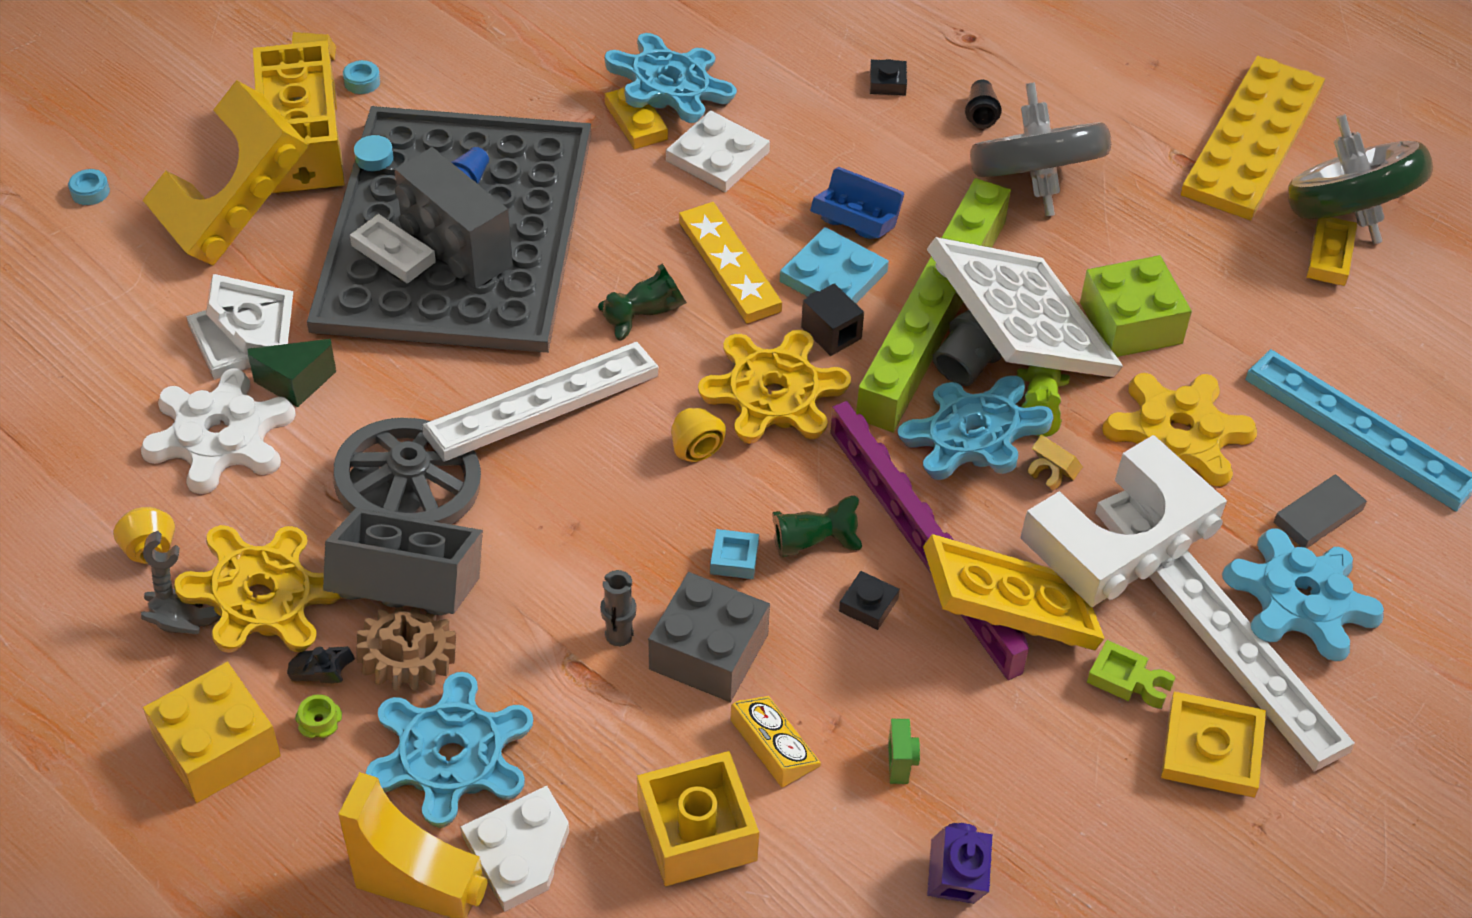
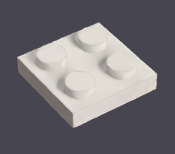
[666,110,770,193]

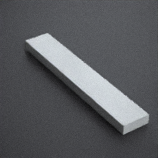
[423,341,659,462]

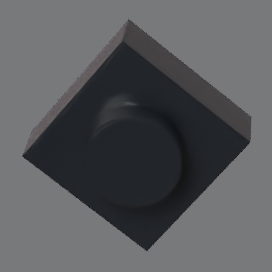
[870,59,907,96]
[839,571,900,630]

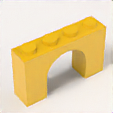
[142,80,309,266]

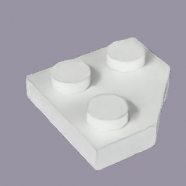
[206,274,293,354]
[461,786,569,912]

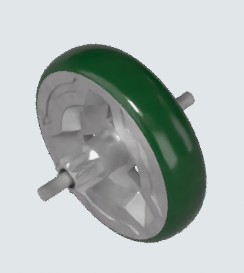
[1288,114,1433,244]

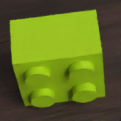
[1080,255,1192,357]

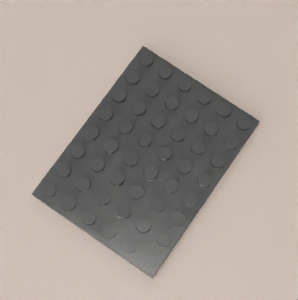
[307,106,591,353]

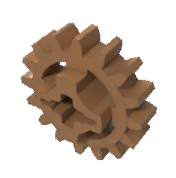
[356,607,456,690]

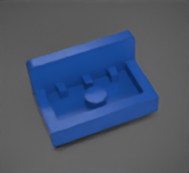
[810,167,904,239]

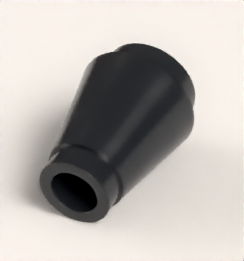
[965,79,1002,128]

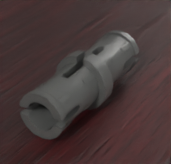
[600,570,637,647]

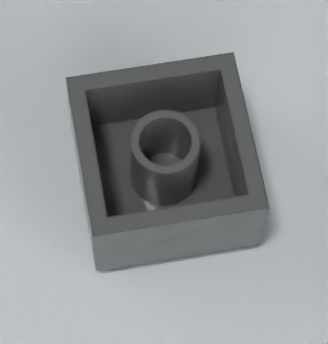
[648,572,770,702]

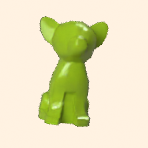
[1017,365,1070,437]

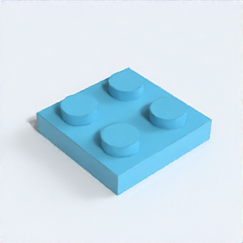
[780,227,889,303]

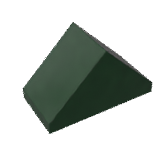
[248,339,336,407]

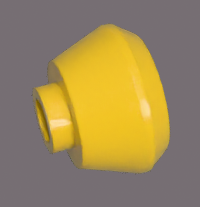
[671,408,726,462]
[113,507,175,564]

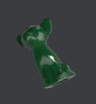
[598,263,687,340]
[772,495,862,557]

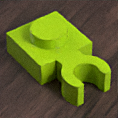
[1087,640,1176,709]

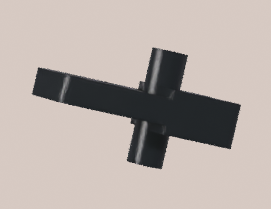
[287,646,355,684]

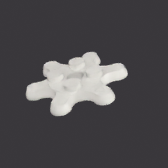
[141,368,296,494]

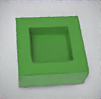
[888,719,920,784]

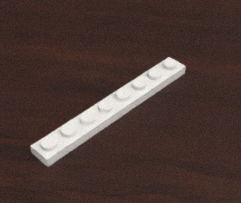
[1095,490,1355,772]

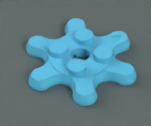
[604,33,737,123]
[898,376,1053,480]
[1222,528,1384,661]
[366,672,534,828]

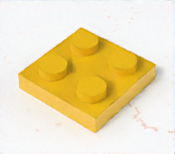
[1161,691,1266,798]

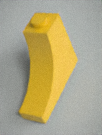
[338,772,487,918]

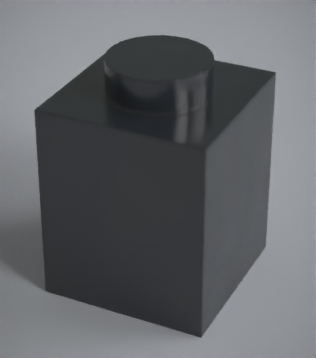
[801,283,864,356]

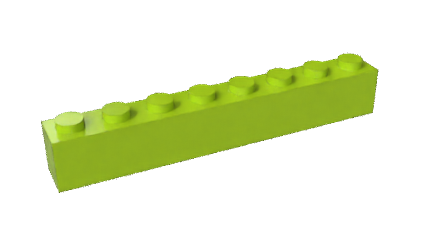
[856,178,1011,433]

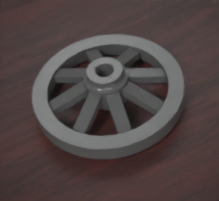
[333,418,481,524]

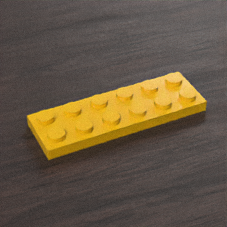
[1180,55,1325,221]

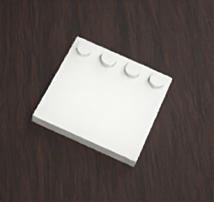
[927,237,1123,377]

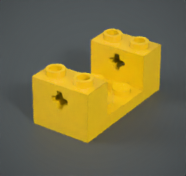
[253,40,345,193]

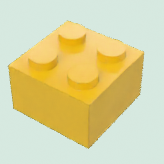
[143,661,281,804]
[637,751,759,887]

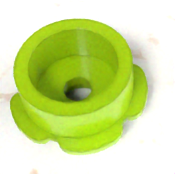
[295,694,342,738]

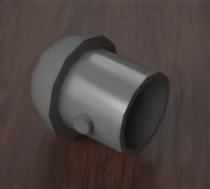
[933,310,1002,386]

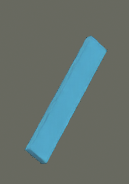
[1245,349,1472,512]

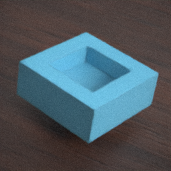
[710,529,759,579]

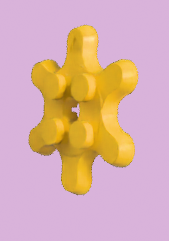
[698,330,851,444]
[1102,373,1257,487]
[174,525,341,653]

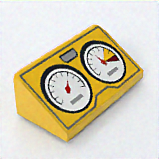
[730,696,821,788]

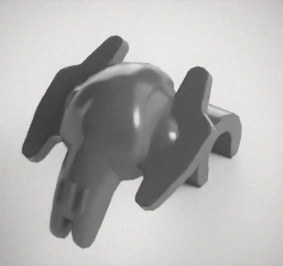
[141,531,221,634]

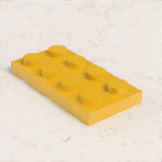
[923,534,1105,651]

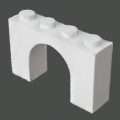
[1020,435,1227,607]

